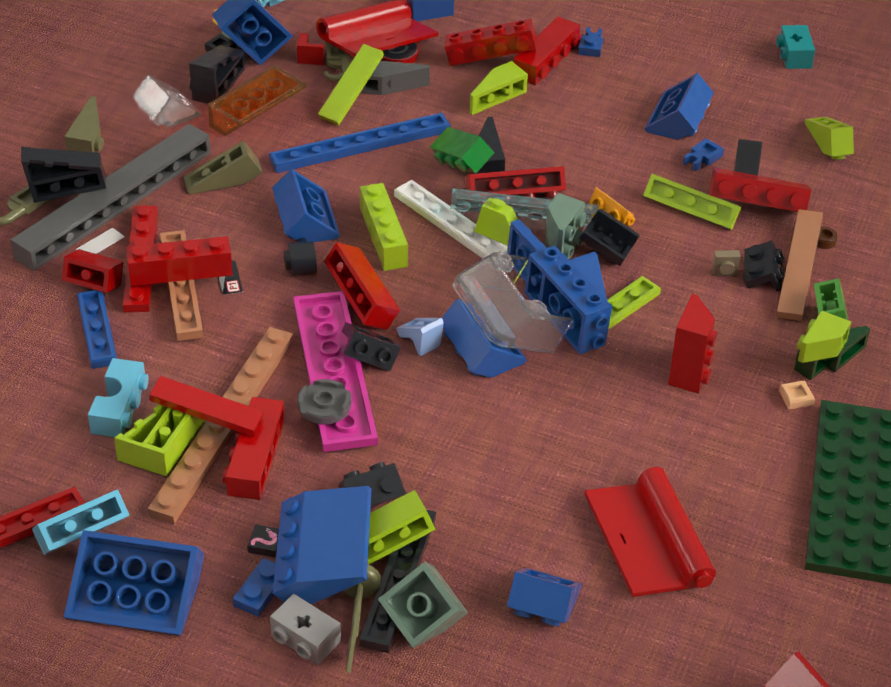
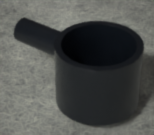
[283,237,317,276]

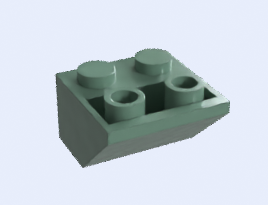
[545,193,587,260]

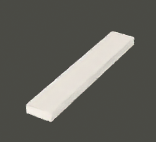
[394,180,508,266]

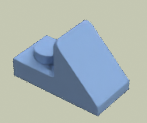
[396,318,444,356]

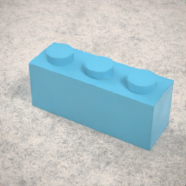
[32,489,130,555]

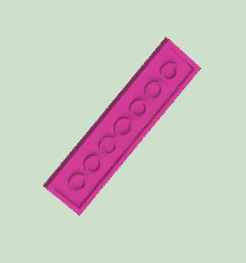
[293,291,378,452]

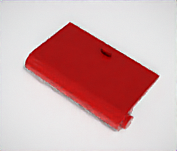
[316,0,438,57]
[584,467,716,597]

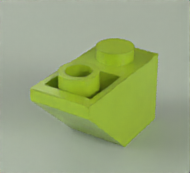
[797,311,851,363]

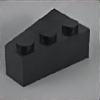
[189,45,245,106]
[21,147,106,203]

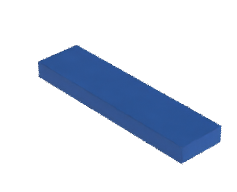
[77,290,117,369]

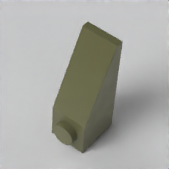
[64,96,104,153]
[184,141,263,194]

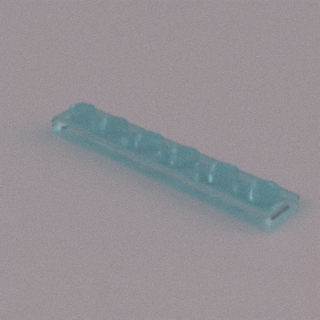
[450,188,598,226]

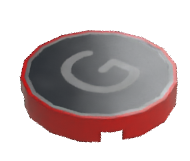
[381,42,419,63]

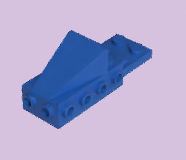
[506,219,612,354]

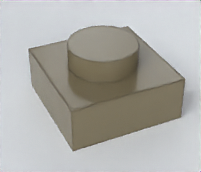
[711,250,741,276]

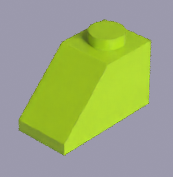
[474,198,518,246]

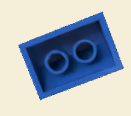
[212,0,293,65]
[644,73,714,140]
[272,168,340,242]
[442,299,527,378]

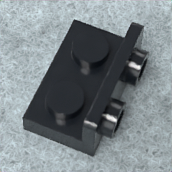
[341,322,401,371]

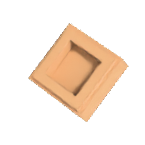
[779,380,815,410]

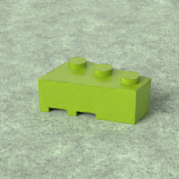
[114,404,206,476]

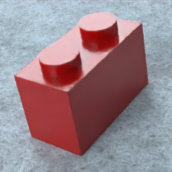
[62,249,124,293]

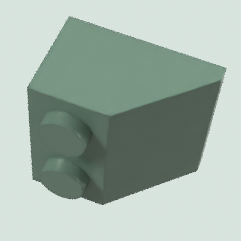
[378,562,468,648]

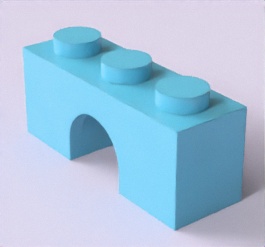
[88,358,149,437]

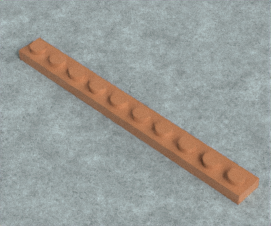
[148,327,294,524]

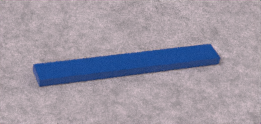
[269,113,451,173]

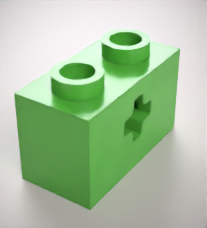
[814,278,848,320]

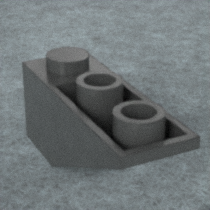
[360,61,430,95]

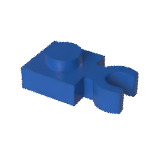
[578,27,603,57]
[683,138,724,171]

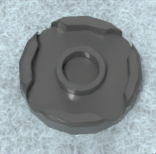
[297,379,351,424]

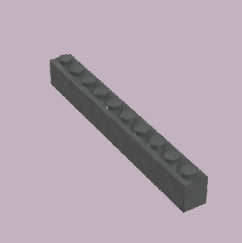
[11,124,211,271]

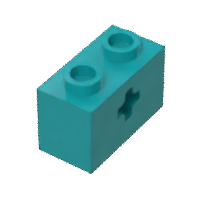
[776,25,815,69]

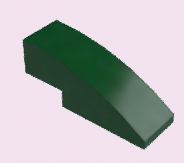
[794,326,870,380]

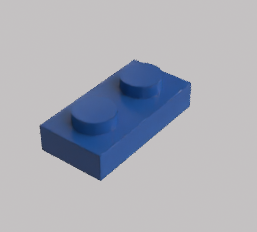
[233,558,276,617]

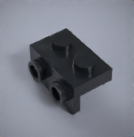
[579,209,640,266]
[744,240,785,291]
[338,462,406,507]

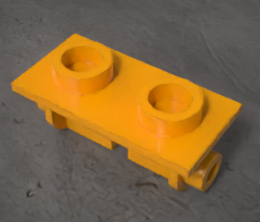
[587,187,635,226]

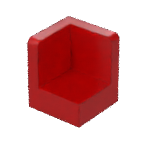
[297,33,326,65]

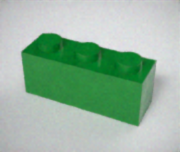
[430,127,495,174]

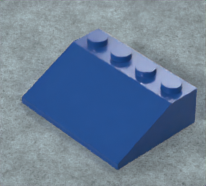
[273,486,372,604]
[64,530,204,636]

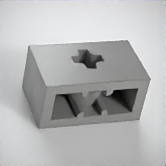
[270,594,341,665]

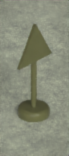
[343,565,381,673]

